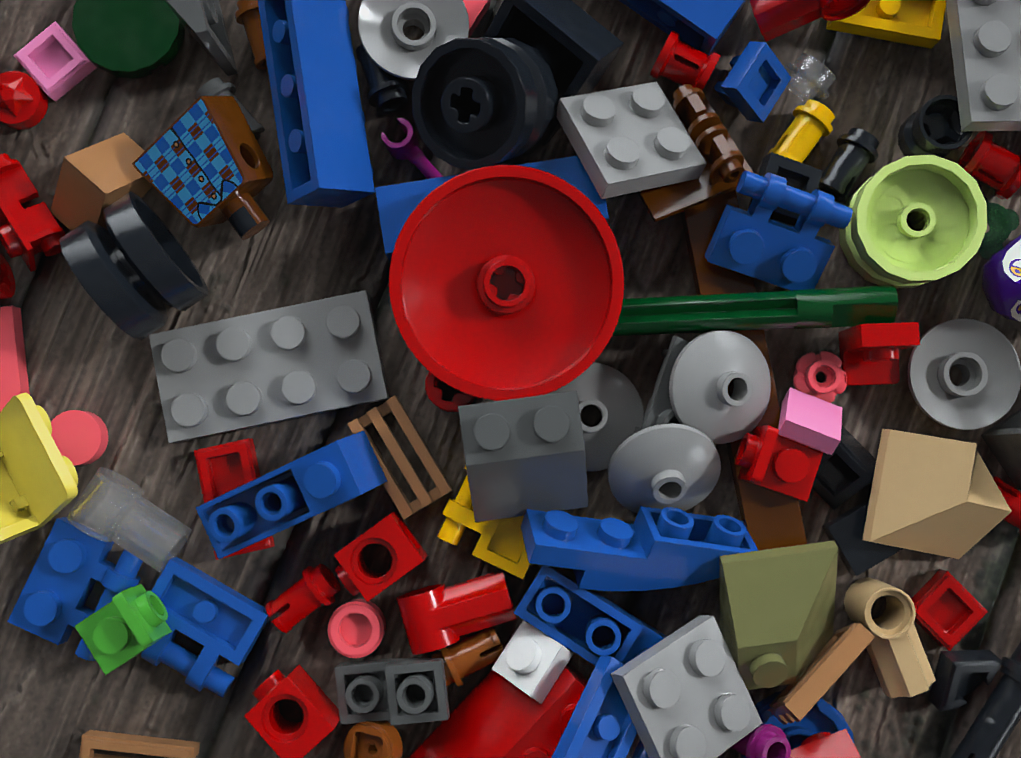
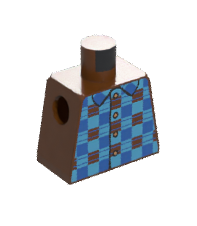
[132,96,273,240]

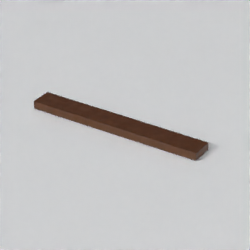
[680,190,807,550]

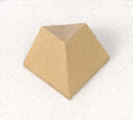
[862,429,1012,559]

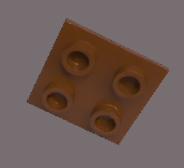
[638,84,753,222]

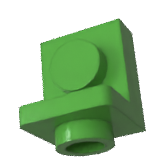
[75,584,172,675]

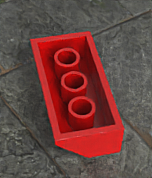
[408,662,588,758]

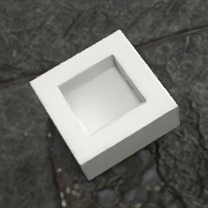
[492,620,573,704]

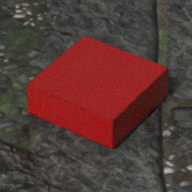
[911,569,988,651]

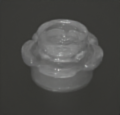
[784,52,836,102]

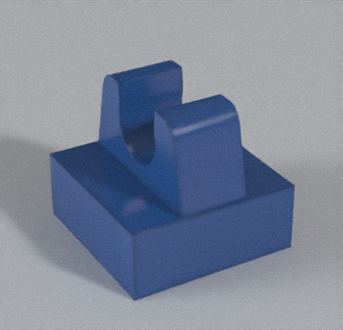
[714,41,792,123]

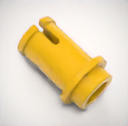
[768,99,835,163]

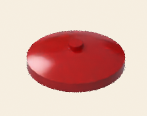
[389,165,624,401]

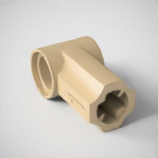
[844,577,936,699]

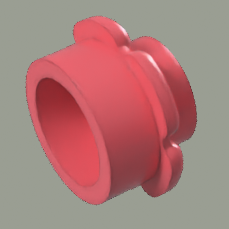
[793,351,847,403]

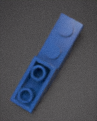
[521,506,759,591]
[514,565,667,666]

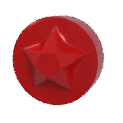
[0,71,48,130]

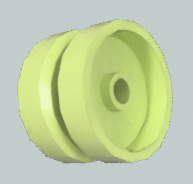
[839,155,987,289]

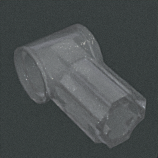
[67,467,192,572]

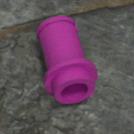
[730,724,791,758]

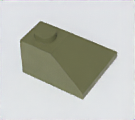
[719,540,838,690]

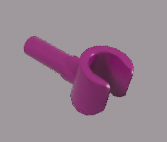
[381,118,443,179]

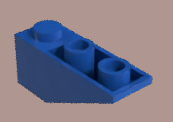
[196,431,387,559]

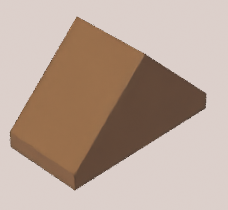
[51,132,152,231]

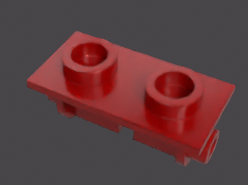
[0,153,66,272]

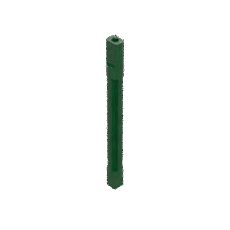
[612,285,898,336]

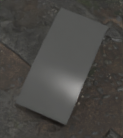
[334,658,450,725]

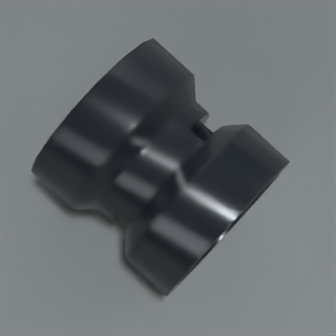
[898,95,973,158]

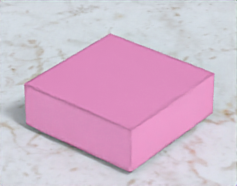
[13,21,97,102]
[778,387,843,455]

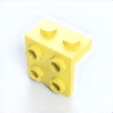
[0,392,78,544]

